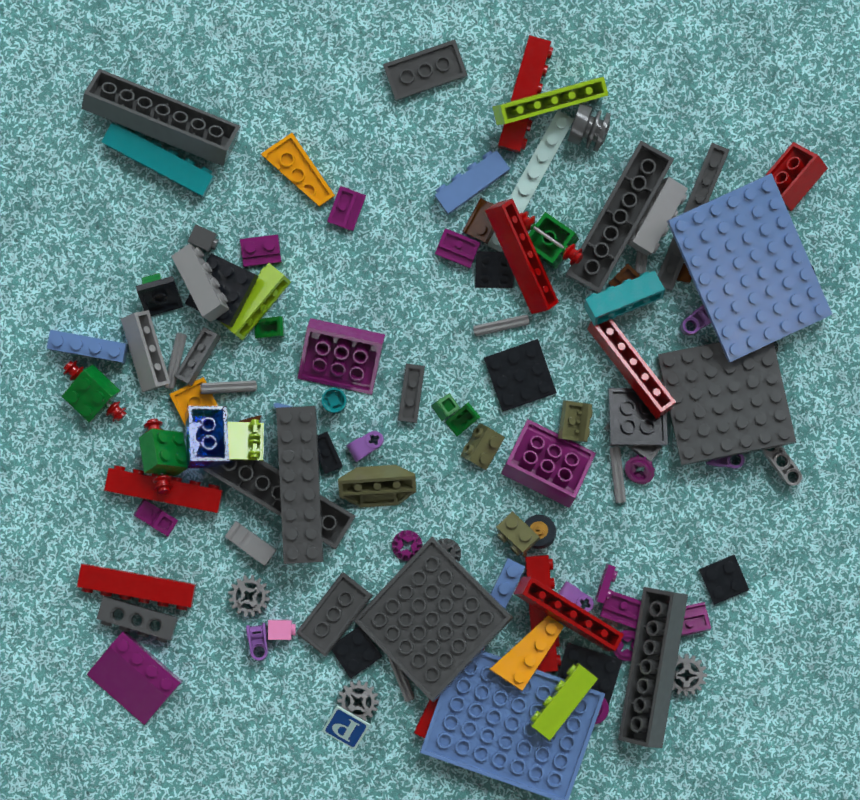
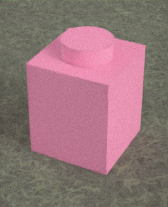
[268,619,296,640]

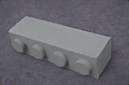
[627,177,688,256]
[171,243,229,322]
[121,310,171,392]

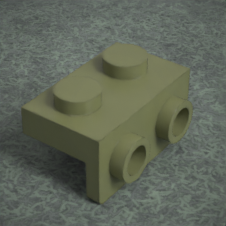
[558,400,593,442]
[461,423,505,470]
[496,511,540,558]

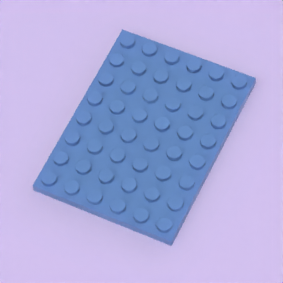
[667,173,833,362]
[420,651,605,800]

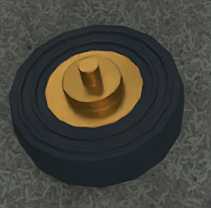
[525,515,556,549]

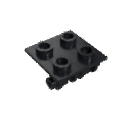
[475,251,514,288]

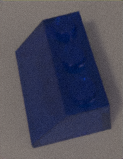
[185,406,229,468]

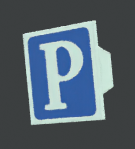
[322,705,371,750]

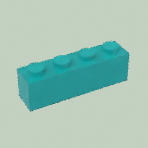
[584,271,665,326]

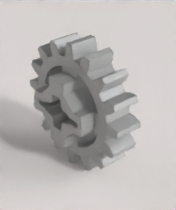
[228,575,270,617]
[672,654,707,696]
[337,680,379,721]

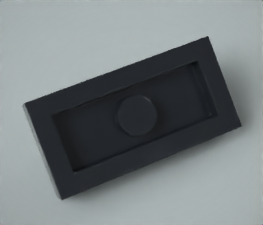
[318,431,343,474]

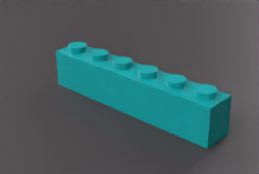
[101,122,215,198]

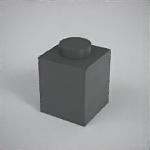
[187,224,219,253]

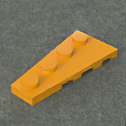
[261,133,335,207]
[489,615,564,691]

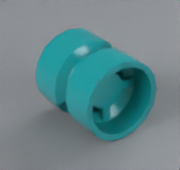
[321,388,347,414]

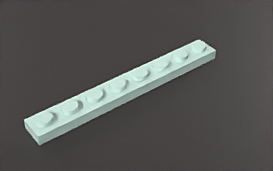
[484,110,574,252]

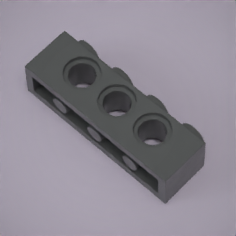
[96,596,179,643]

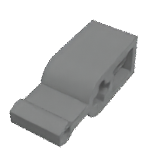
[225,521,277,566]

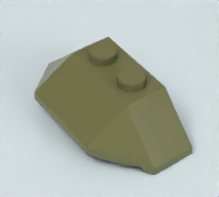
[338,465,416,508]

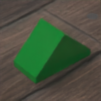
[254,316,285,338]
[445,402,480,436]

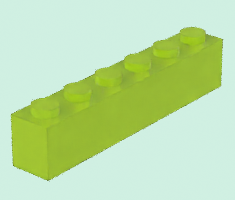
[492,77,608,125]

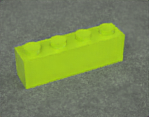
[220,263,291,341]
[530,663,598,740]

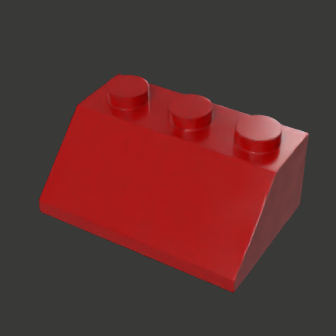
[765,142,828,211]

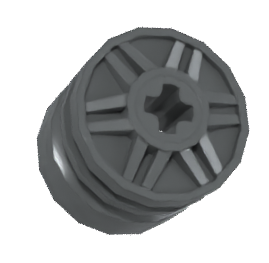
[567,103,611,152]

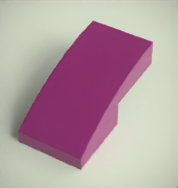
[133,499,178,536]

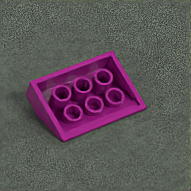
[298,318,385,395]
[501,419,596,508]
[87,631,182,725]

